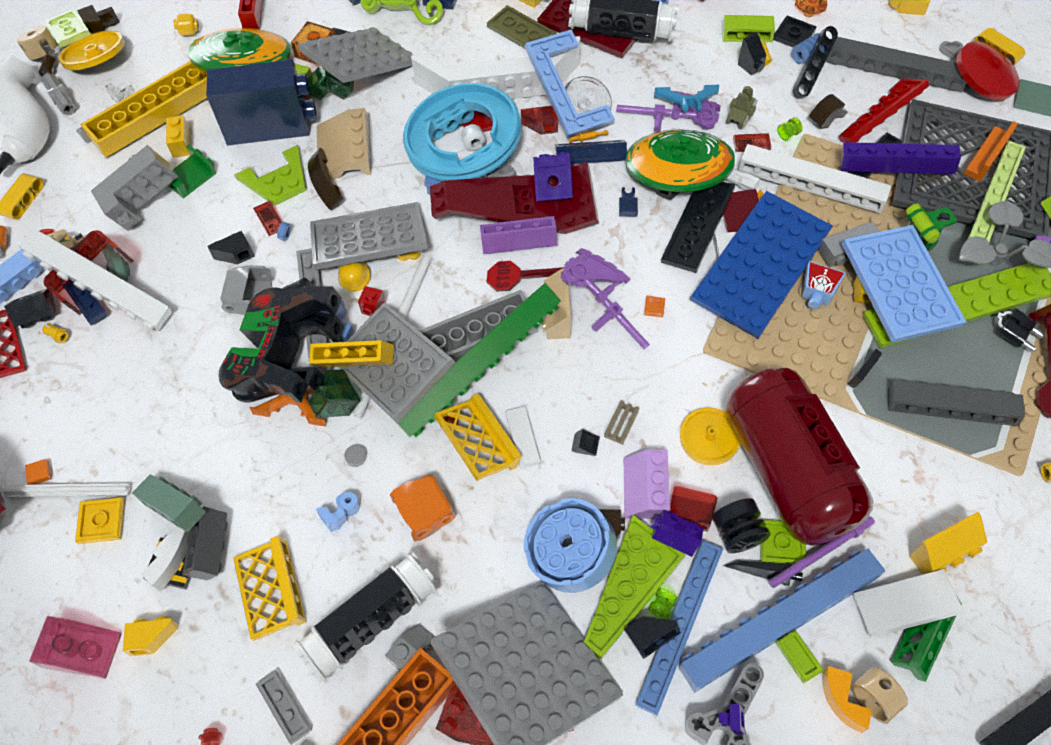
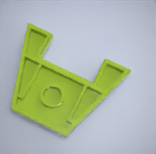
[234,145,306,206]

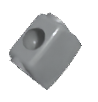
[220,265,273,315]

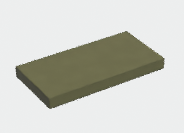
[486,5,557,49]

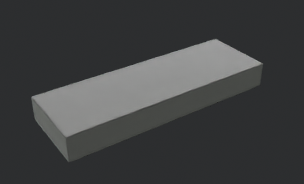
[256,670,312,745]

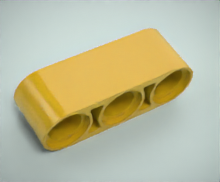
[974,28,1026,65]
[0,173,43,220]

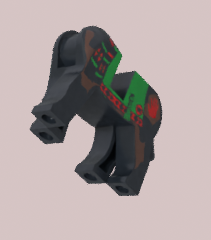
[218,277,345,403]

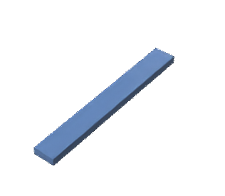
[635,540,723,716]

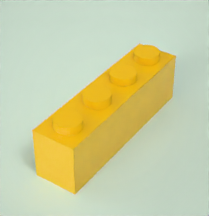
[309,340,394,368]

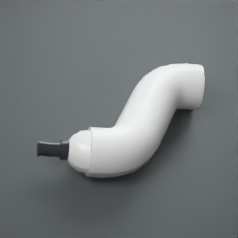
[0,55,50,175]

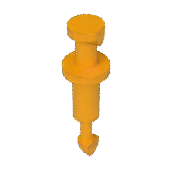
[568,130,609,143]

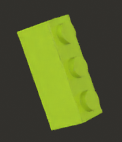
[722,15,775,42]

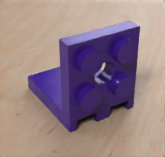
[533,152,575,202]

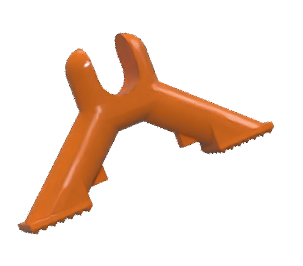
[250,392,326,427]

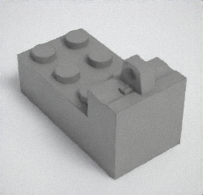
[91,145,178,231]

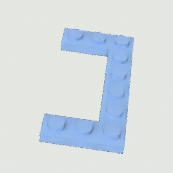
[524,30,615,138]

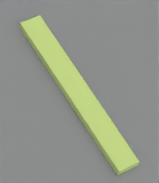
[967,141,1026,242]

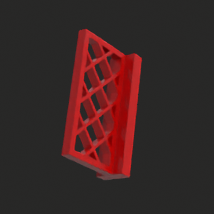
[0,310,27,378]

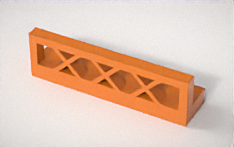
[964,121,1018,182]

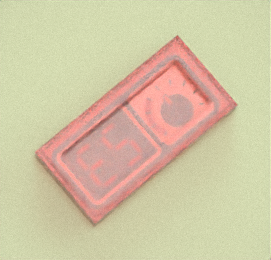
[733,133,772,152]
[253,201,282,236]

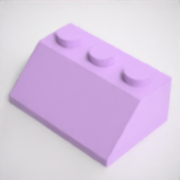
[623,449,670,519]

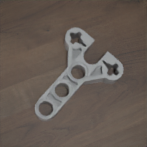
[685,663,764,745]

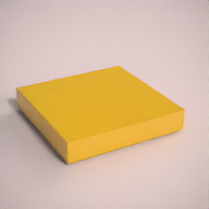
[75,497,125,544]

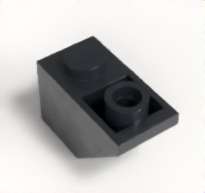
[207,230,255,265]

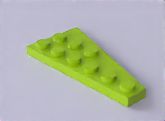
[584,515,686,660]

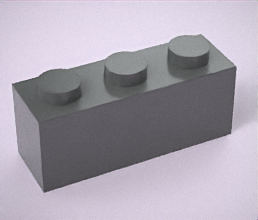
[182,506,228,581]

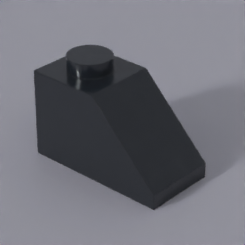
[738,31,767,76]
[624,616,681,659]

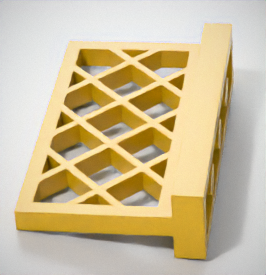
[434,393,522,481]
[233,535,306,641]

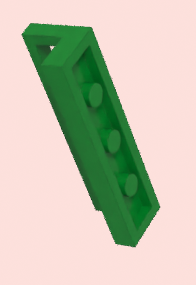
[891,595,962,682]

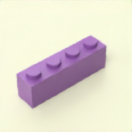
[480,216,557,254]

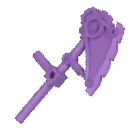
[616,91,721,132]
[560,248,650,349]

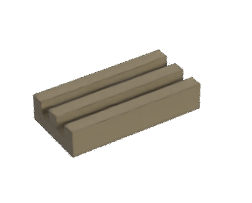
[604,400,640,445]

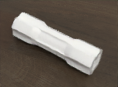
[726,169,760,190]

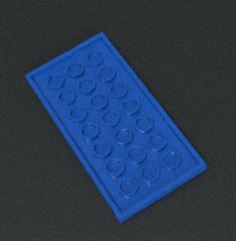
[690,190,833,339]

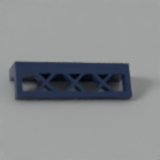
[555,140,627,163]

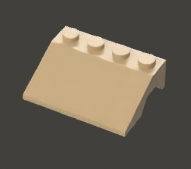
[317,108,371,179]

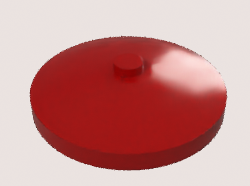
[956,42,1020,100]

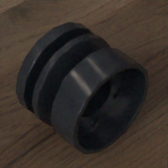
[712,498,771,554]

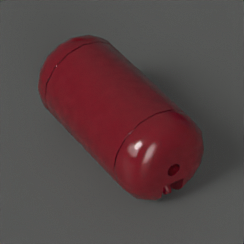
[726,368,874,545]

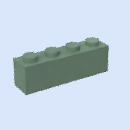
[132,474,206,533]

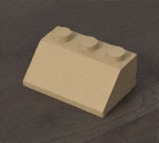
[542,268,571,339]

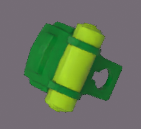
[906,203,957,251]

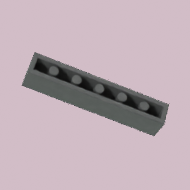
[888,379,1025,426]

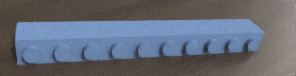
[679,548,886,693]

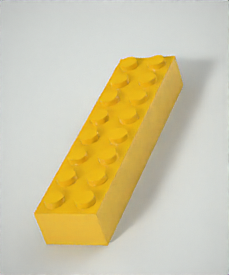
[80,61,207,158]

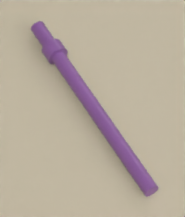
[768,516,875,588]

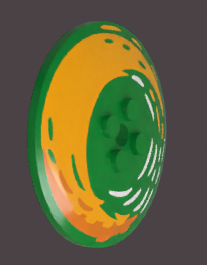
[188,28,291,71]
[626,129,735,192]

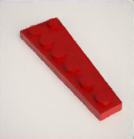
[839,78,929,143]

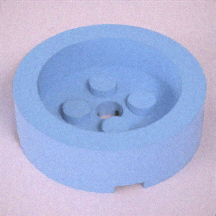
[524,498,617,593]

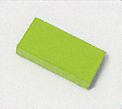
[776,630,824,684]

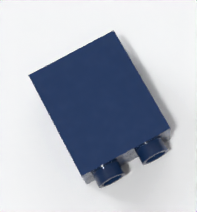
[206,59,317,146]

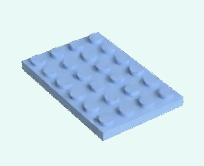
[841,225,966,343]

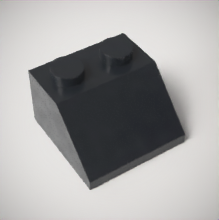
[4,287,56,328]

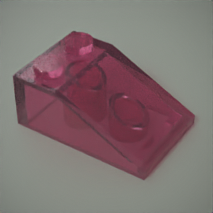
[29,616,122,679]

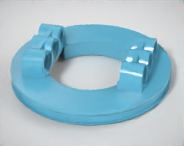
[403,83,522,181]

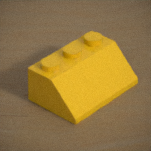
[909,512,988,575]

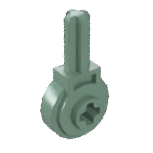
[100,242,130,282]

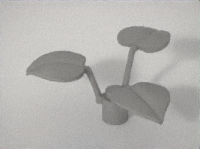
[959,201,1051,268]

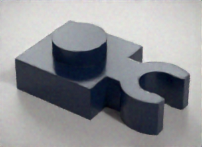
[619,187,638,217]

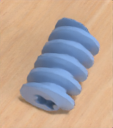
[792,33,825,64]

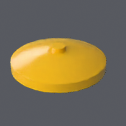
[58,31,125,70]

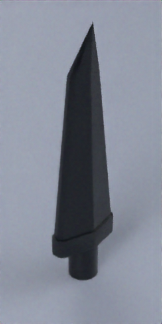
[724,560,803,586]

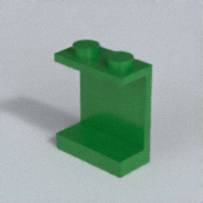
[167,145,216,199]

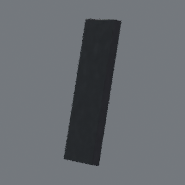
[661,181,735,273]

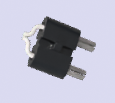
[997,308,1045,352]

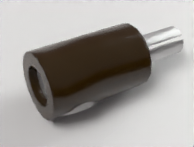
[39,50,56,77]

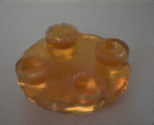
[795,0,828,17]

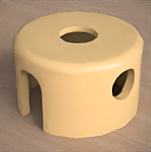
[17,26,58,60]
[851,667,908,724]

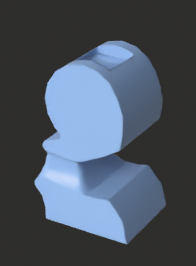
[316,492,360,532]

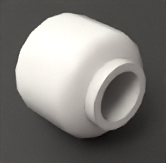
[461,124,485,151]

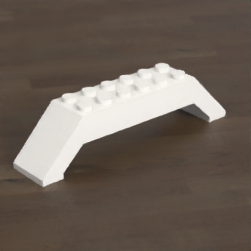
[411,36,580,99]

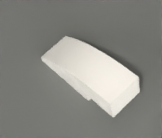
[141,526,190,592]

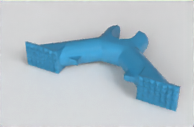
[654,84,719,113]

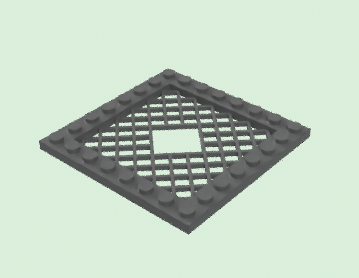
[892,99,1051,239]

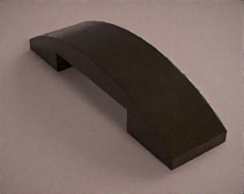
[308,148,343,210]

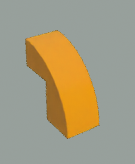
[822,666,872,733]

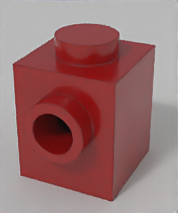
[358,286,386,316]

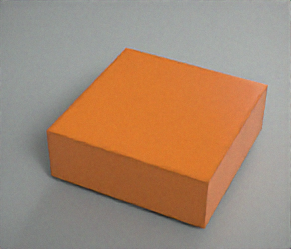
[644,295,666,318]
[25,459,51,485]

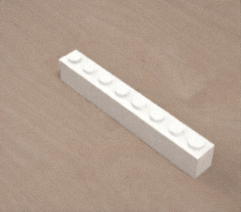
[738,144,891,214]
[19,228,172,331]

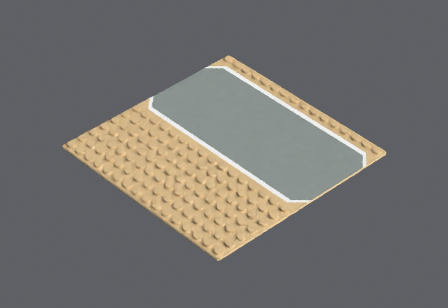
[703,134,1051,476]

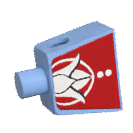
[802,261,846,309]

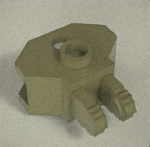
[726,86,758,128]

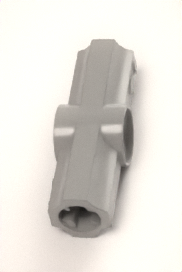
[41,73,76,115]

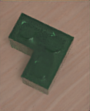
[308,66,354,100]
[308,370,361,418]

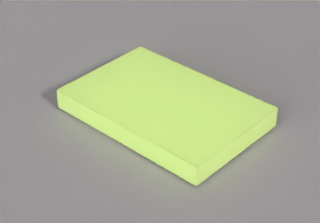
[45,9,91,48]

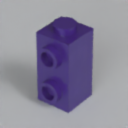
[651,510,704,557]

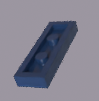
[62,280,108,325]

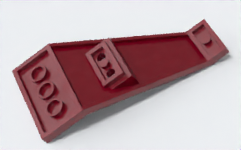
[430,162,599,234]

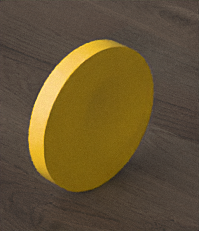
[680,408,740,466]

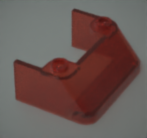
[43,230,134,315]

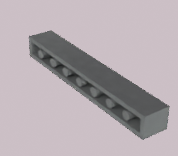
[826,37,966,93]

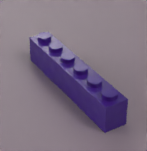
[840,142,961,174]

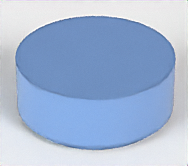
[277,221,291,241]

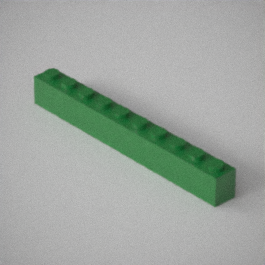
[396,283,561,438]

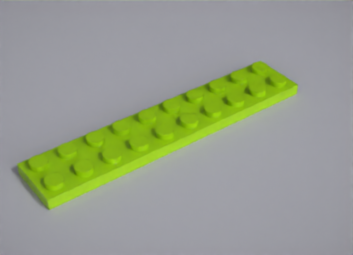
[863,263,1051,348]

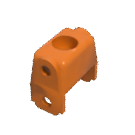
[390,475,455,542]

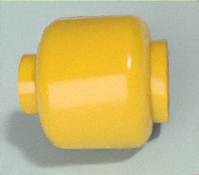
[173,14,199,36]

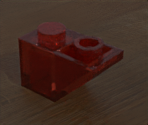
[521,105,558,135]

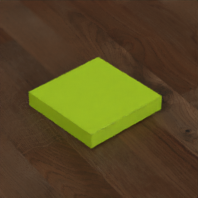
[760,520,806,565]

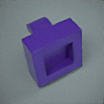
[718,704,745,735]

